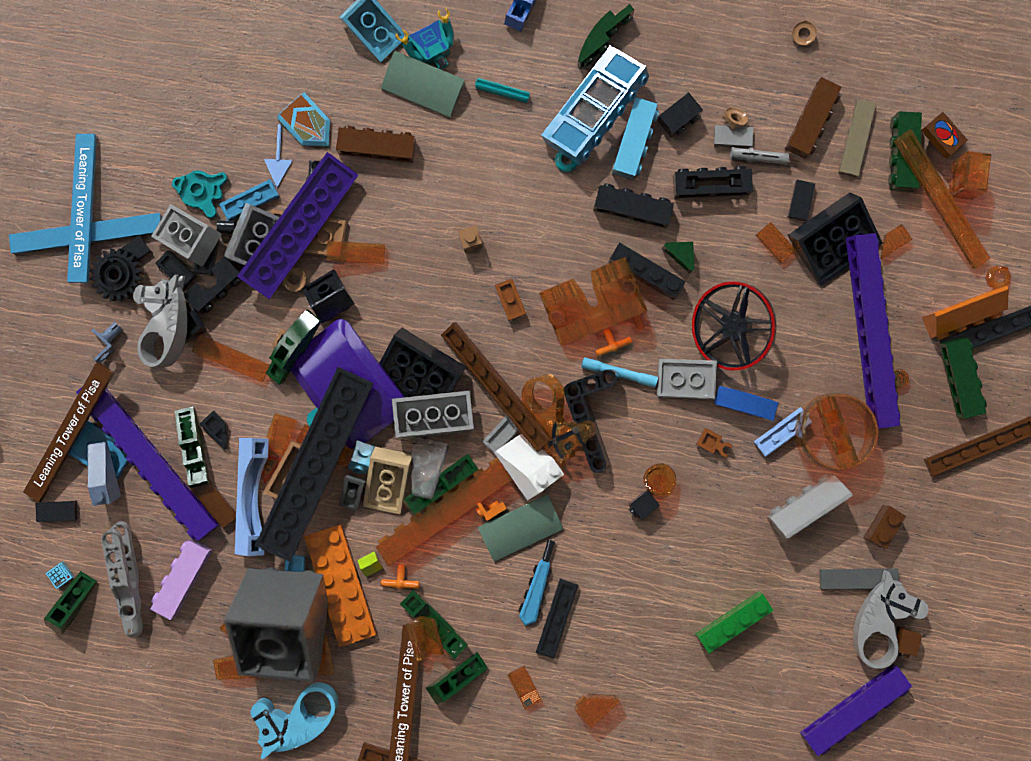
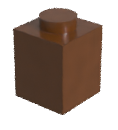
[896,627,922,658]

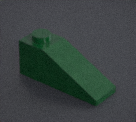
[44,571,97,635]
[426,652,488,704]

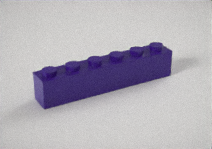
[800,664,912,756]

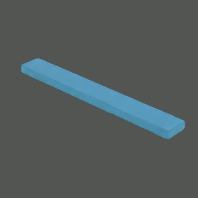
[9,213,162,254]

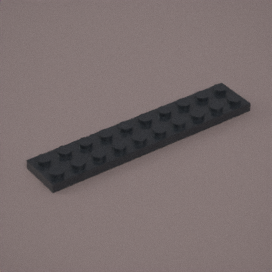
[254,367,374,562]

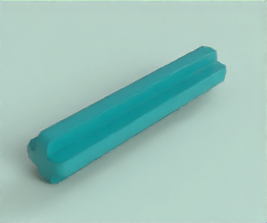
[475,78,530,103]

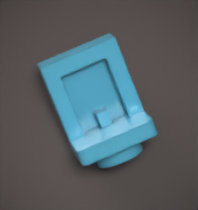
[348,441,375,474]

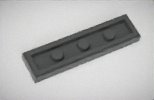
[819,568,899,589]

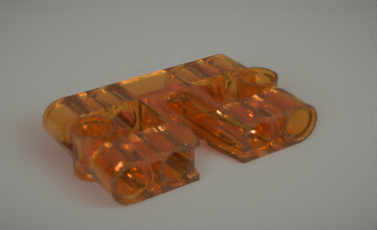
[539,257,648,346]

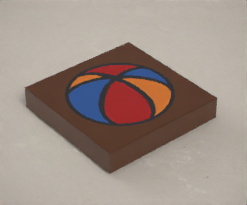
[921,112,968,159]

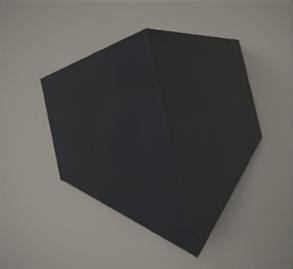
[185,301,207,344]

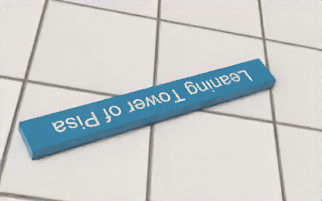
[67,134,97,283]

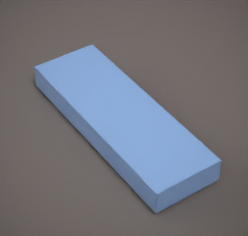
[753,407,813,457]

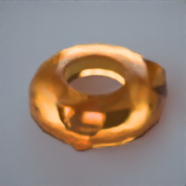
[985,265,1011,289]

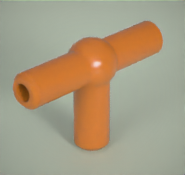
[595,328,632,357]
[381,564,420,589]

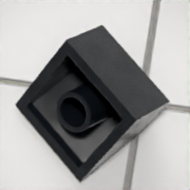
[302,269,355,323]

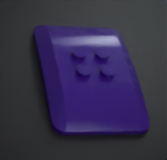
[290,319,405,449]

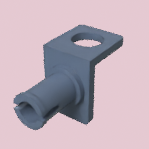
[91,322,123,363]

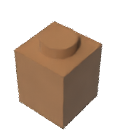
[458,225,482,252]

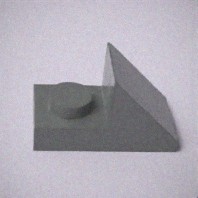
[339,475,366,512]

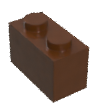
[863,505,906,549]

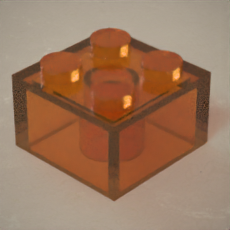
[949,151,991,200]

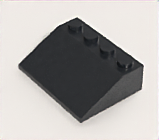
[788,192,883,286]
[379,328,467,398]

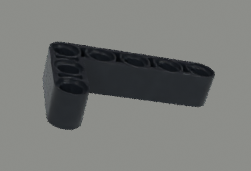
[564,369,620,473]

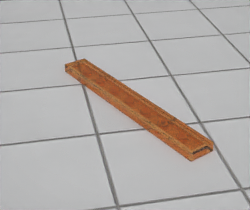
[894,129,990,269]

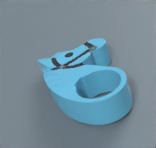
[251,682,338,759]

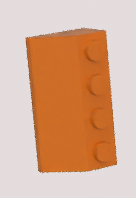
[922,285,1009,340]

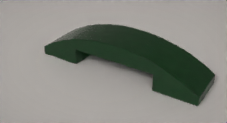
[400,590,468,659]

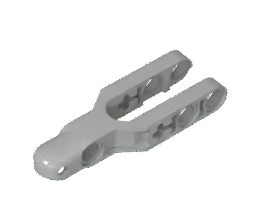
[101,521,143,638]

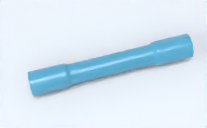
[581,357,658,388]

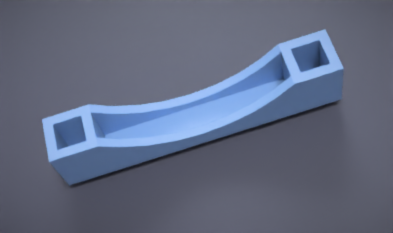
[235,438,269,556]

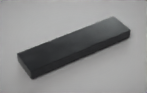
[536,578,578,659]

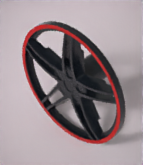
[692,281,777,371]

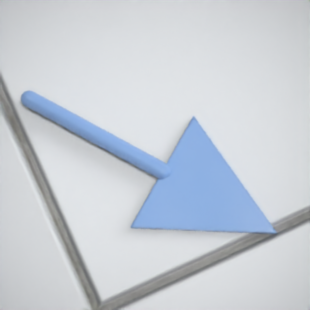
[264,124,292,187]

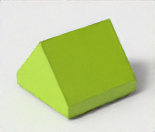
[358,551,383,577]

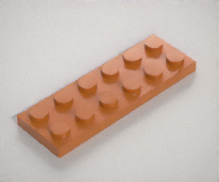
[304,524,377,647]

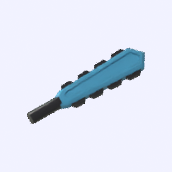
[518,539,555,626]

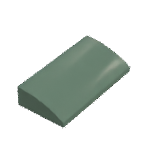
[381,51,465,118]
[478,494,564,561]

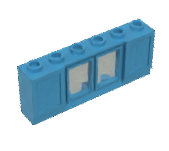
[541,46,649,165]

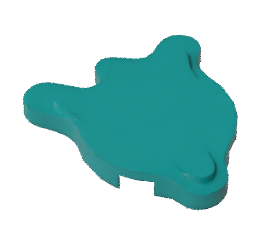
[172,170,228,219]

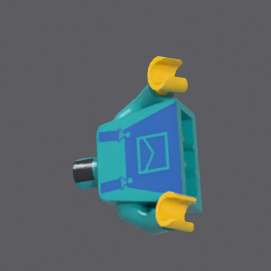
[395,8,454,70]

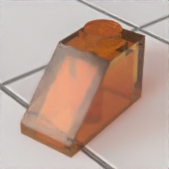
[574,694,620,728]

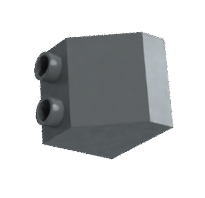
[224,568,328,682]

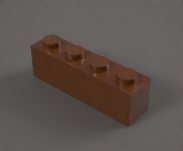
[785,77,842,159]
[336,125,416,163]

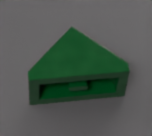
[661,242,695,274]

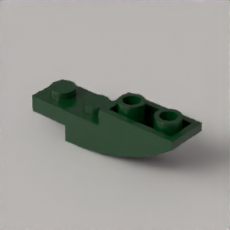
[577,4,634,68]
[266,310,322,385]

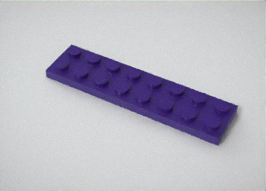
[237,152,358,299]

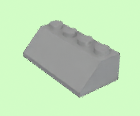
[392,391,474,440]
[767,474,853,539]

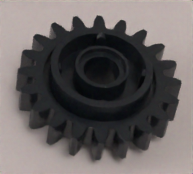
[89,248,144,301]

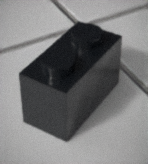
[657,92,703,138]

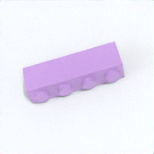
[150,539,213,620]

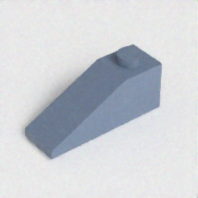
[88,442,121,506]

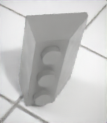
[224,203,279,265]

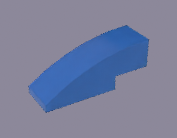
[504,0,536,32]
[714,386,779,421]

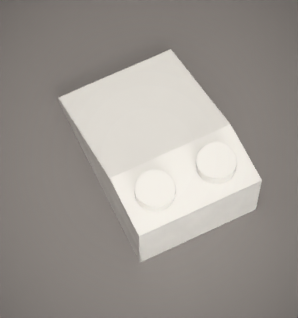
[494,433,564,500]

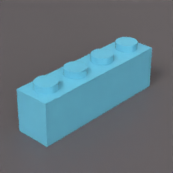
[612,97,659,180]

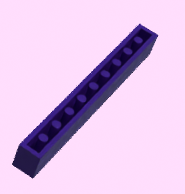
[846,233,900,429]
[76,386,220,541]

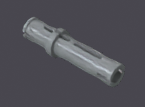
[730,147,789,165]

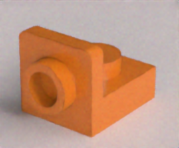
[476,500,507,520]

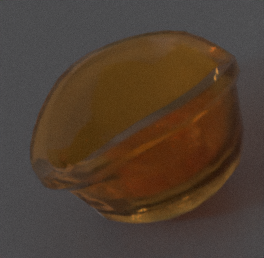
[643,463,676,497]

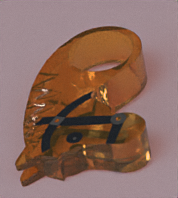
[521,374,596,469]

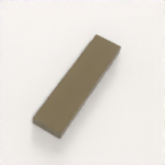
[838,99,876,177]

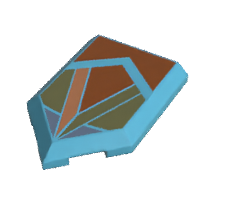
[277,93,330,147]

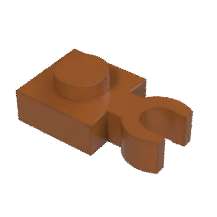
[695,428,733,457]

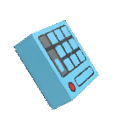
[45,562,74,589]

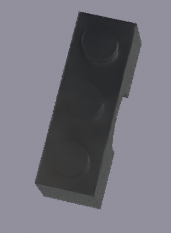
[184,257,242,314]

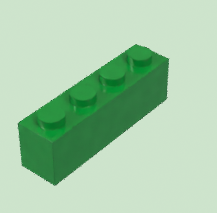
[695,591,774,653]

